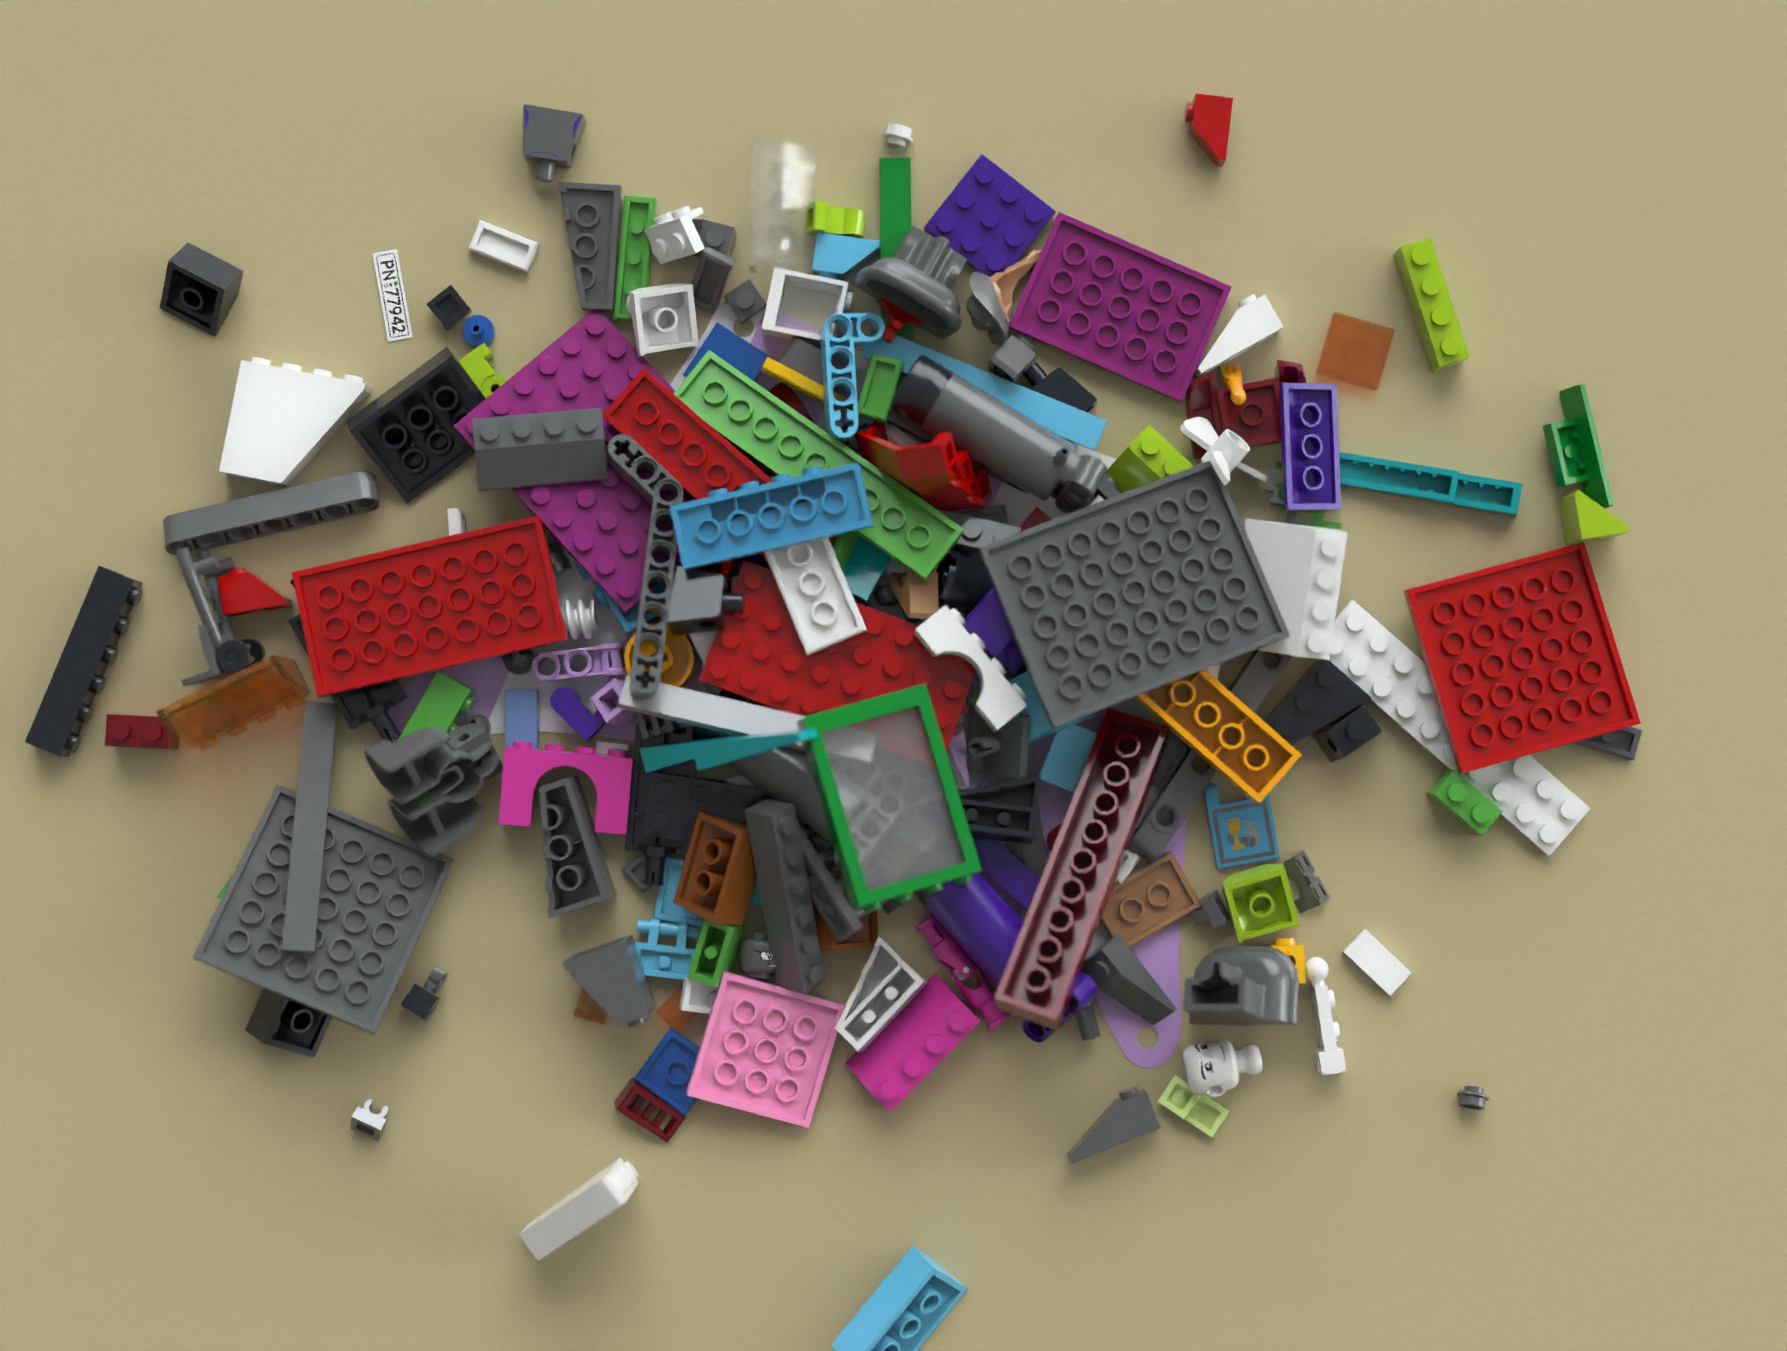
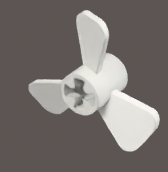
[1180,417,1269,486]

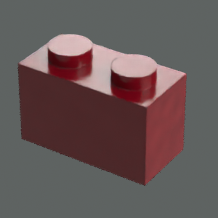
[105,714,180,750]

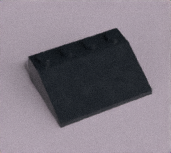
[346,347,486,503]

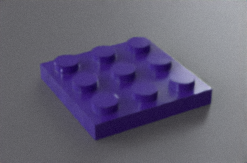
[924,154,1056,277]

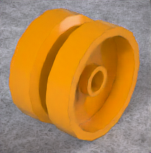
[624,623,697,688]

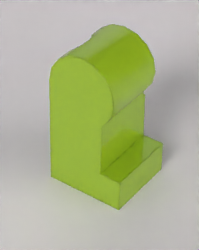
[804,201,866,238]
[459,343,507,398]

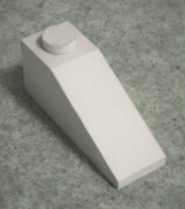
[1195,295,1283,378]

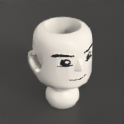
[1182,1040,1263,1097]

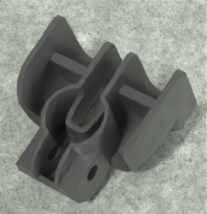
[363,723,503,857]

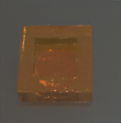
[656,988,698,1034]

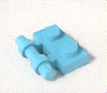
[635,918,702,980]

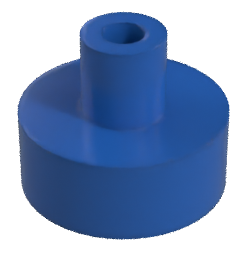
[462,315,496,348]

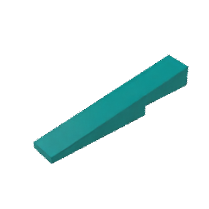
[1339,452,1523,517]
[639,728,818,773]

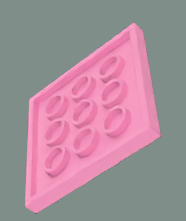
[686,972,845,1128]

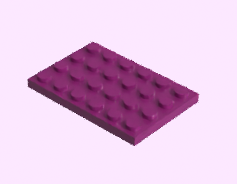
[1009,212,1232,403]

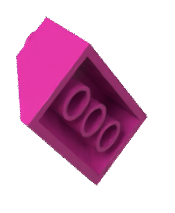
[845,973,981,1112]

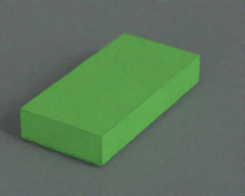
[858,353,903,424]

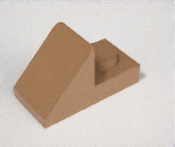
[887,570,939,619]

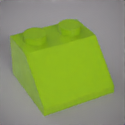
[1105,425,1194,494]

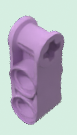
[532,643,627,682]

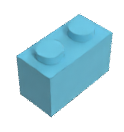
[1038,725,1097,793]

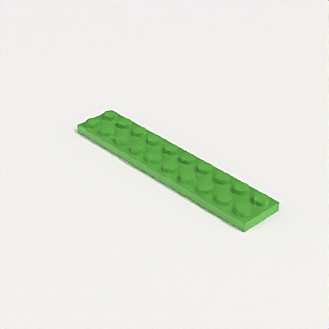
[674,350,964,582]

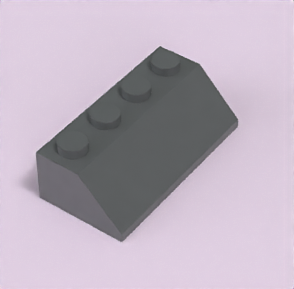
[472,408,607,491]

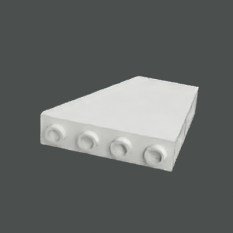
[219,357,371,487]
[519,1157,639,1261]

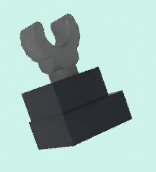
[401,966,448,1021]

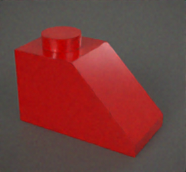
[1184,93,1233,167]
[218,568,293,617]

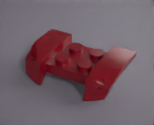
[1186,360,1307,459]

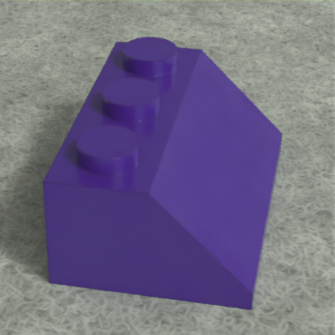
[962,588,1025,675]

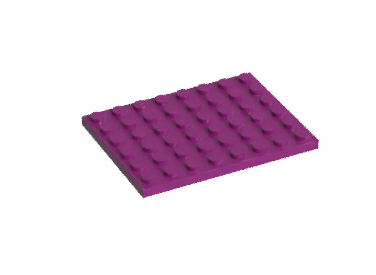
[454,310,697,614]

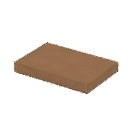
[1101,851,1203,948]

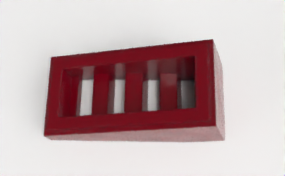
[614,1078,686,1143]

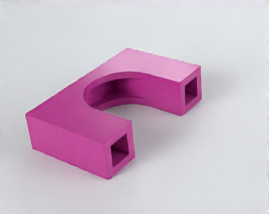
[498,741,633,835]

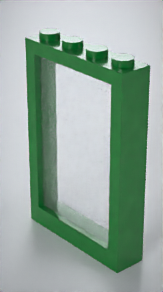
[797,683,982,913]

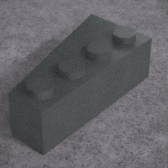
[539,776,617,918]

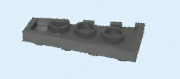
[558,182,622,312]

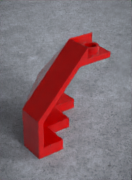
[855,421,992,511]

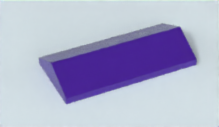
[1279,383,1341,512]

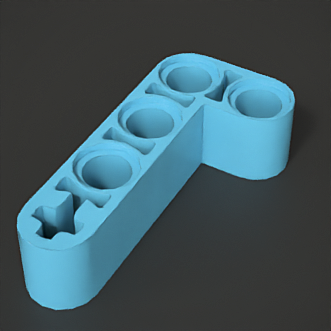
[820,313,885,442]

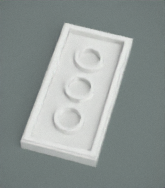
[764,538,867,655]

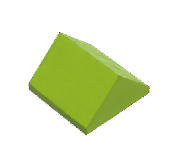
[1559,490,1630,545]

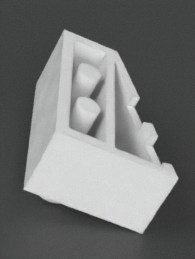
[835,937,928,1052]

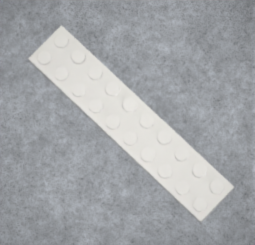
[1329,600,1591,856]

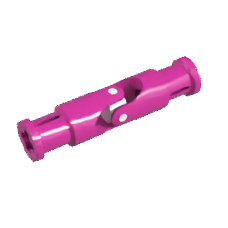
[915,915,1012,1031]

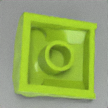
[1221,864,1300,943]

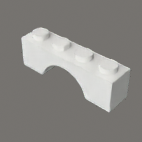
[913,605,1027,732]

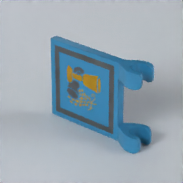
[1203,783,1280,869]

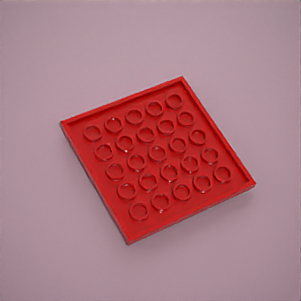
[1404,542,1641,774]

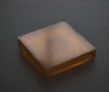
[1316,312,1395,391]

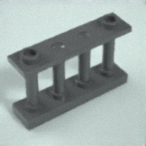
[798,823,907,943]

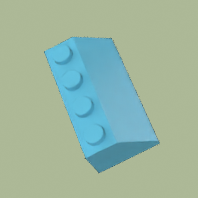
[831,1246,968,1351]

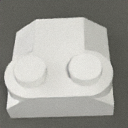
[626,283,699,356]

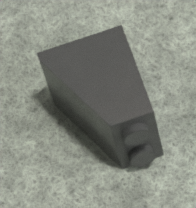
[563,935,657,1028]

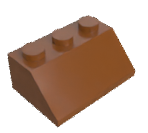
[673,812,757,925]

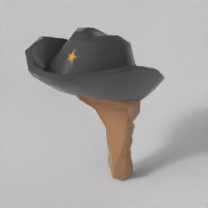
[966,250,1041,346]

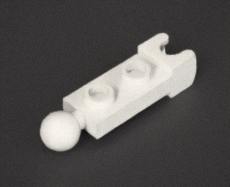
[1305,957,1346,1075]

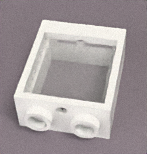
[762,267,854,346]

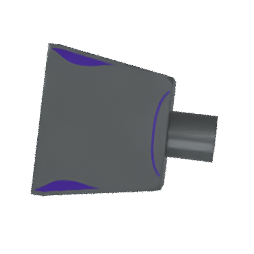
[523,104,586,183]

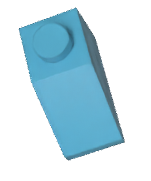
[812,232,880,280]

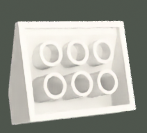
[1244,518,1348,660]

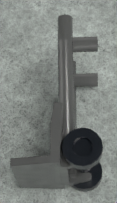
[175,547,265,686]

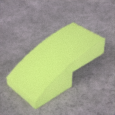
[1158,1075,1230,1138]

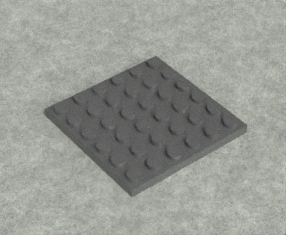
[193,784,454,1035]

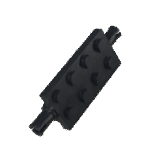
[288,579,408,743]
[625,718,697,886]

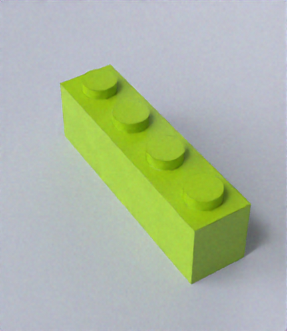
[1394,237,1470,373]

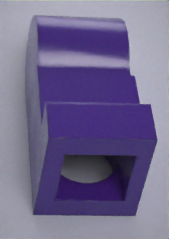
[550,687,607,742]

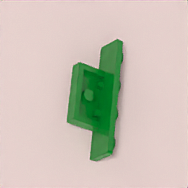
[1542,384,1613,509]

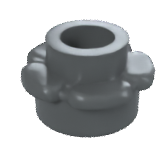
[1457,1086,1489,1110]

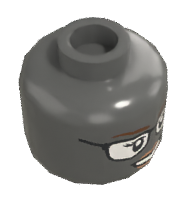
[739,932,776,978]

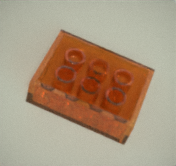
[156,655,311,751]

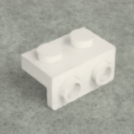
[644,205,705,264]

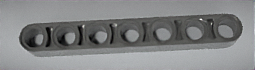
[163,471,380,555]

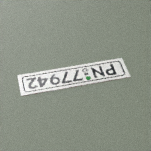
[372,249,413,342]

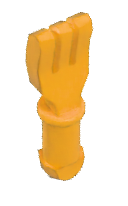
[1220,364,1246,405]

